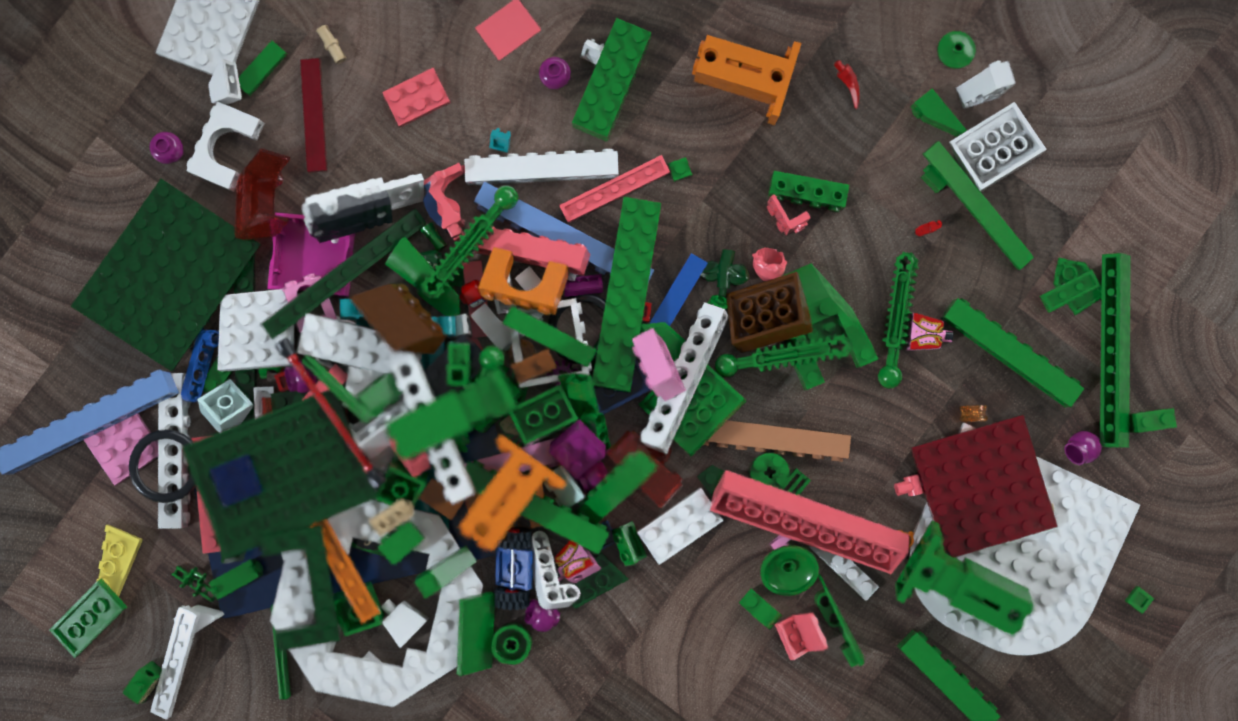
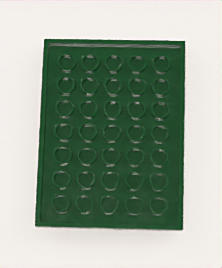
[70,179,261,372]
[182,389,378,560]

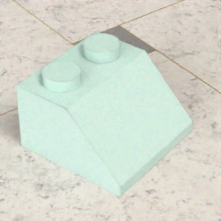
[197,379,253,432]
[544,465,586,507]

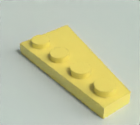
[96,525,143,597]

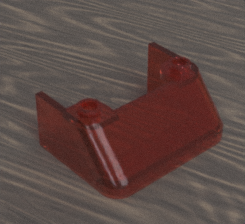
[235,148,290,240]
[606,430,683,508]

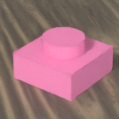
[769,535,791,550]

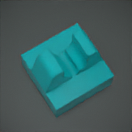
[489,128,511,153]

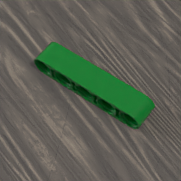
[502,306,597,368]

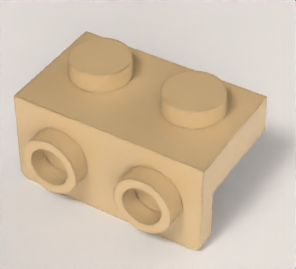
[369,499,414,536]

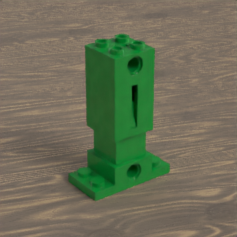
[385,368,518,460]
[895,520,1034,637]

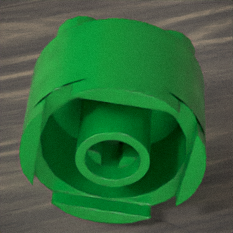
[748,453,789,489]
[492,622,532,665]

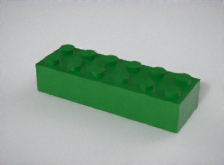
[572,18,652,142]

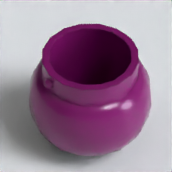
[539,57,571,90]
[149,132,183,164]
[285,360,320,393]
[1064,431,1101,465]
[576,461,609,493]
[525,599,560,632]

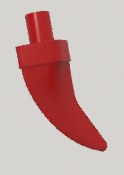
[834,60,860,109]

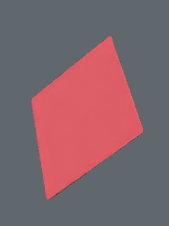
[475,0,541,60]

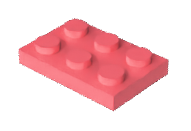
[382,68,451,127]

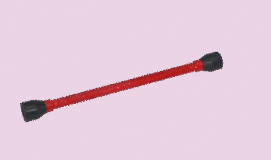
[275,337,387,489]

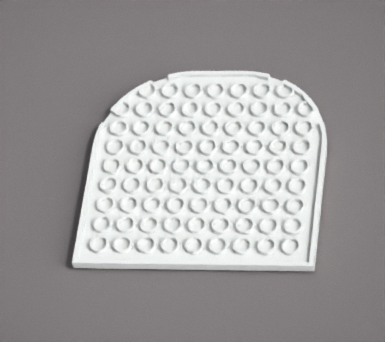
[909,423,1140,655]

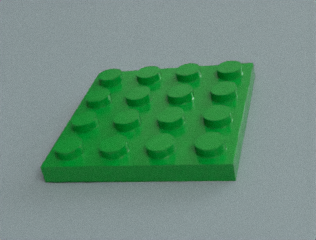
[638,357,746,456]

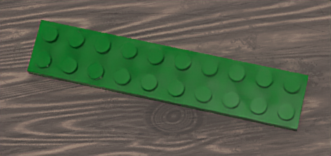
[592,197,661,392]

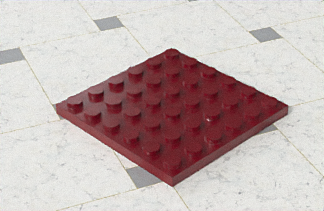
[910,415,1058,558]

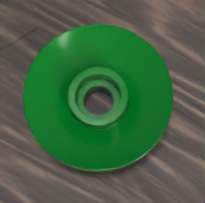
[937,31,976,69]

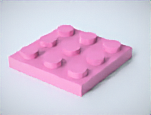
[84,414,158,486]

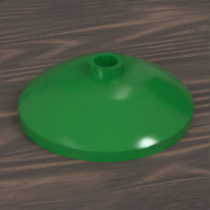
[760,545,819,596]

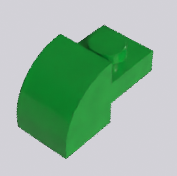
[447,343,471,386]
[739,588,783,630]

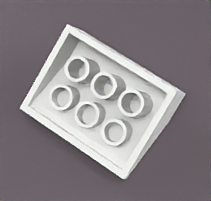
[949,102,1047,192]

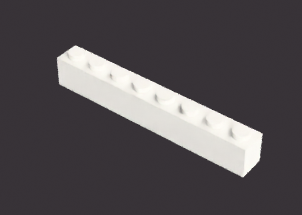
[464,149,619,185]

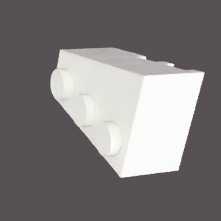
[956,61,1015,109]
[349,400,410,460]

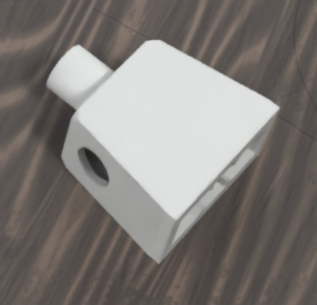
[381,599,429,648]

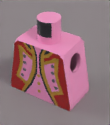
[906,313,953,351]
[554,540,601,583]

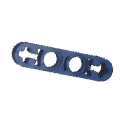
[181,329,219,402]

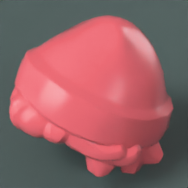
[752,248,787,281]

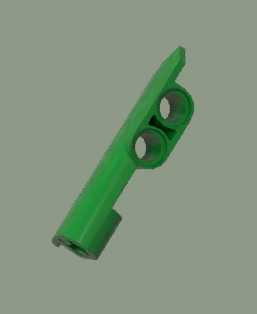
[385,237,460,316]
[558,373,611,451]
[814,574,865,667]

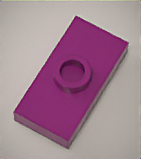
[564,274,603,297]

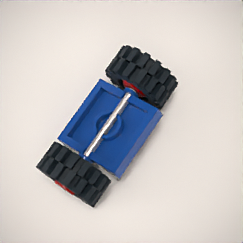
[495,527,533,610]

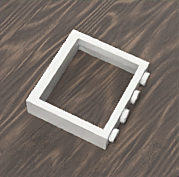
[506,298,592,388]

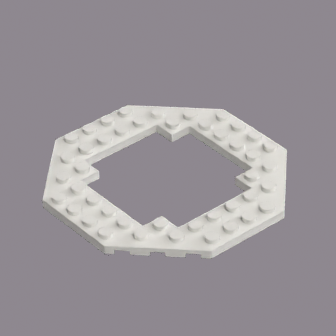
[270,500,483,707]

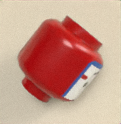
[460,279,487,308]

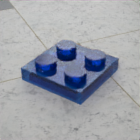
[209,454,263,507]

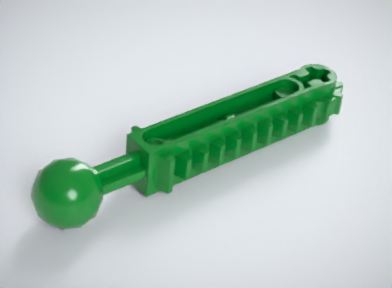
[421,186,519,300]
[878,252,919,389]
[715,335,853,378]
[432,346,505,471]

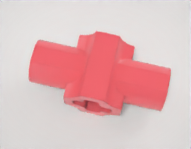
[894,474,924,496]

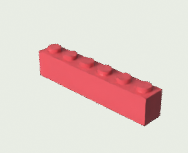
[475,226,590,276]

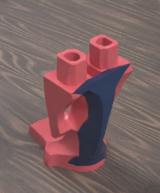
[423,163,465,241]

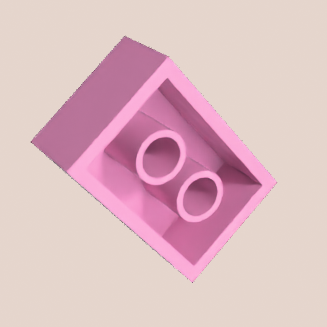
[632,328,686,401]

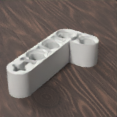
[526,531,580,610]

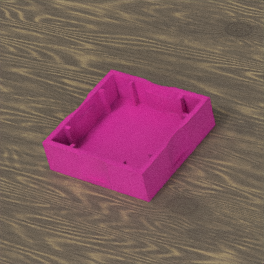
[267,213,355,298]

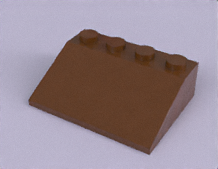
[726,272,813,353]
[350,283,447,354]

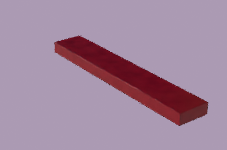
[300,58,327,173]

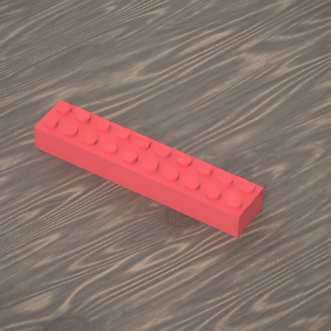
[710,470,909,574]

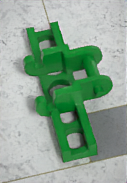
[172,566,216,602]

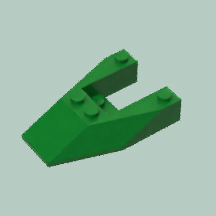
[783,263,878,391]

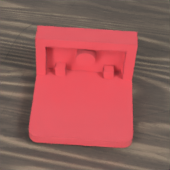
[767,195,811,235]
[775,612,828,660]

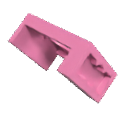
[281,273,337,333]

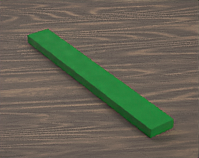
[922,141,1034,270]

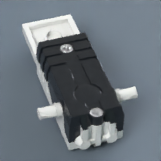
[302,174,424,243]

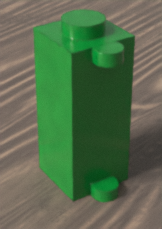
[209,558,264,600]

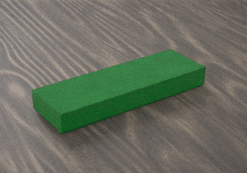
[239,40,287,96]
[1039,269,1101,313]

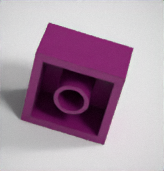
[549,419,606,479]

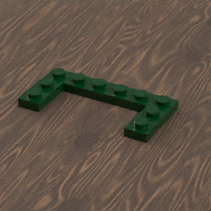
[260,525,340,651]

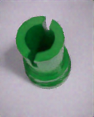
[420,222,447,251]

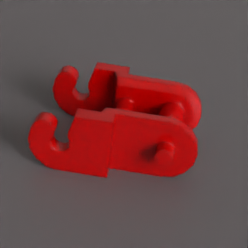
[915,220,942,237]

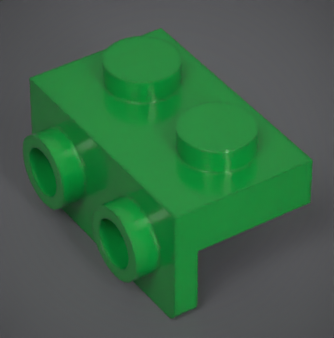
[611,521,647,566]

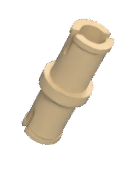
[317,25,347,64]

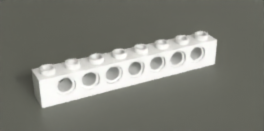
[640,303,729,454]
[388,353,477,504]
[158,373,191,528]

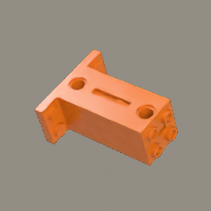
[692,35,802,125]
[459,435,567,551]

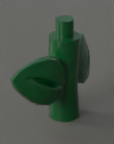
[700,249,749,296]

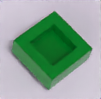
[668,157,692,182]
[1125,586,1154,614]

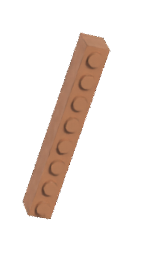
[703,421,851,462]

